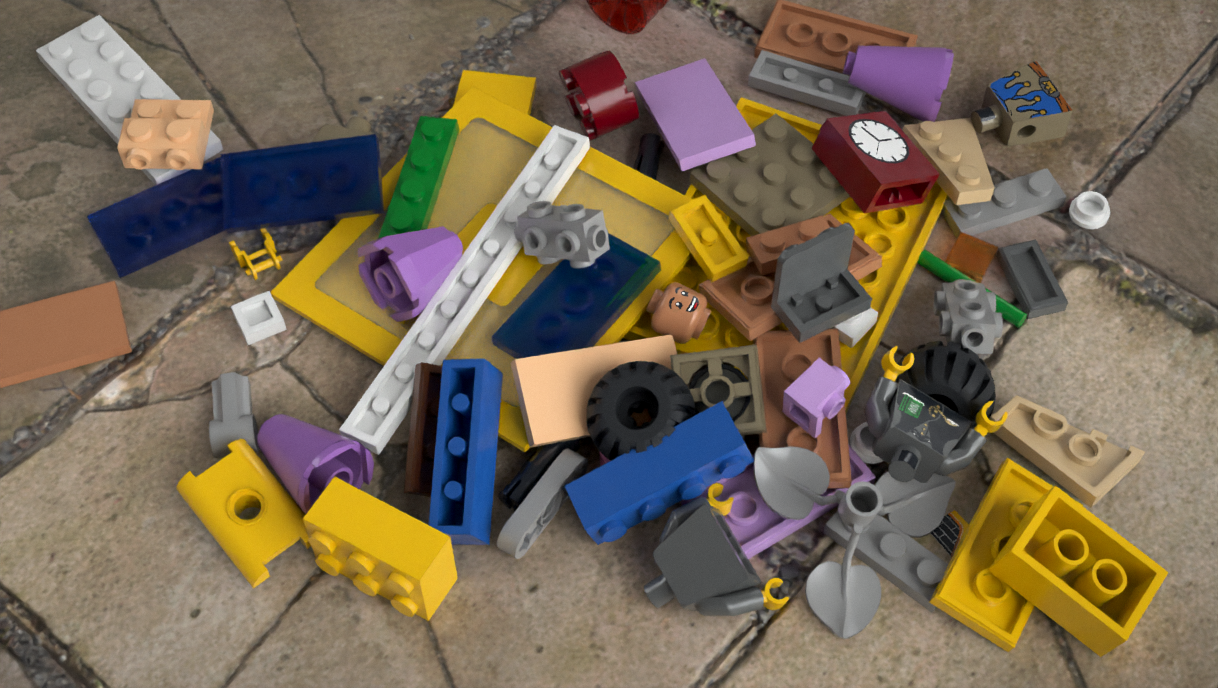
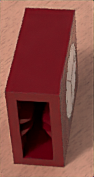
[811,111,940,214]

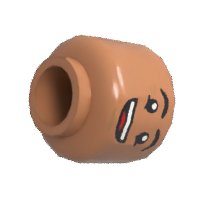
[646,282,712,344]

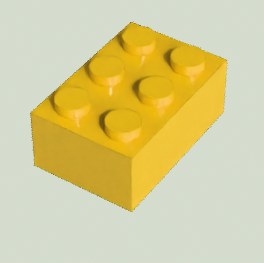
[303,476,458,621]
[988,485,1169,657]

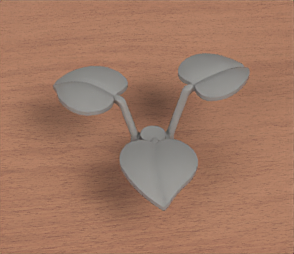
[753,446,956,639]

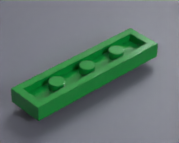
[378,116,460,239]

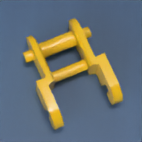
[229,227,283,280]

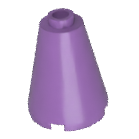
[843,45,954,122]
[257,414,374,514]

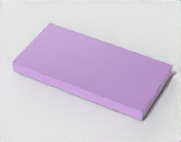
[635,58,756,171]
[681,444,876,559]

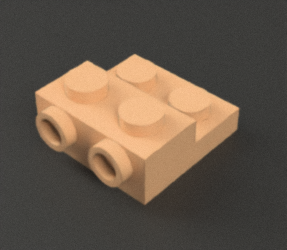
[117,99,214,170]

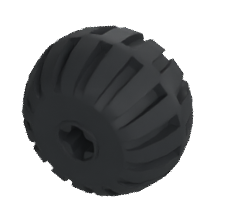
[895,341,996,429]
[586,361,695,461]

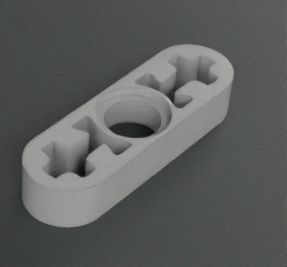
[497,448,588,559]

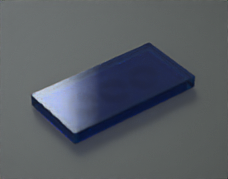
[221,134,384,233]
[87,152,266,278]
[491,233,661,359]

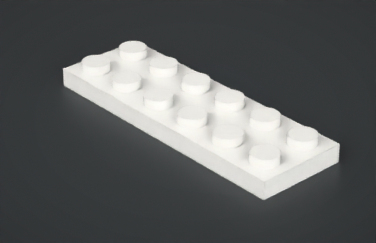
[36,15,223,189]

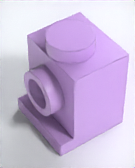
[782,358,850,438]

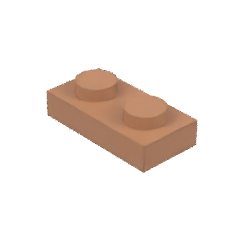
[746,216,830,275]

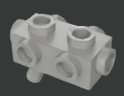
[514,201,610,268]
[933,279,1003,354]

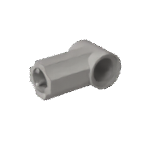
[209,372,259,458]

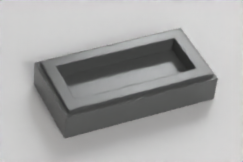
[996,239,1068,320]

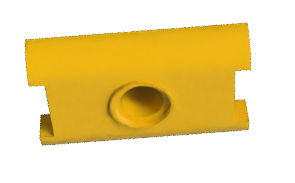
[176,439,311,589]

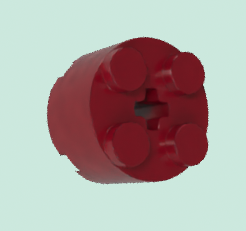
[559,50,639,141]

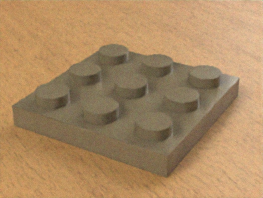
[690,113,850,236]

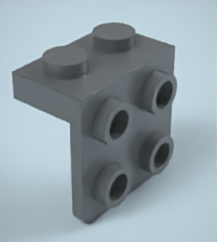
[771,223,872,343]

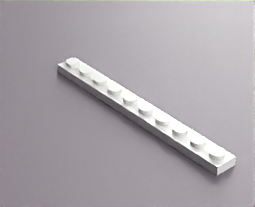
[339,125,590,455]

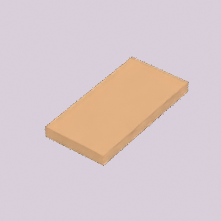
[511,335,677,447]

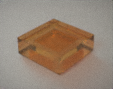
[945,232,998,283]

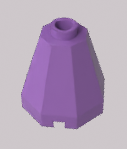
[358,226,463,322]

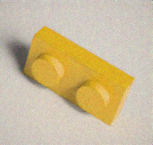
[669,195,748,283]

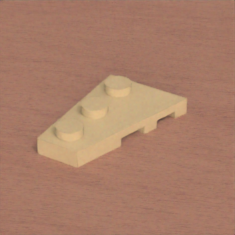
[903,118,995,205]
[990,395,1145,508]

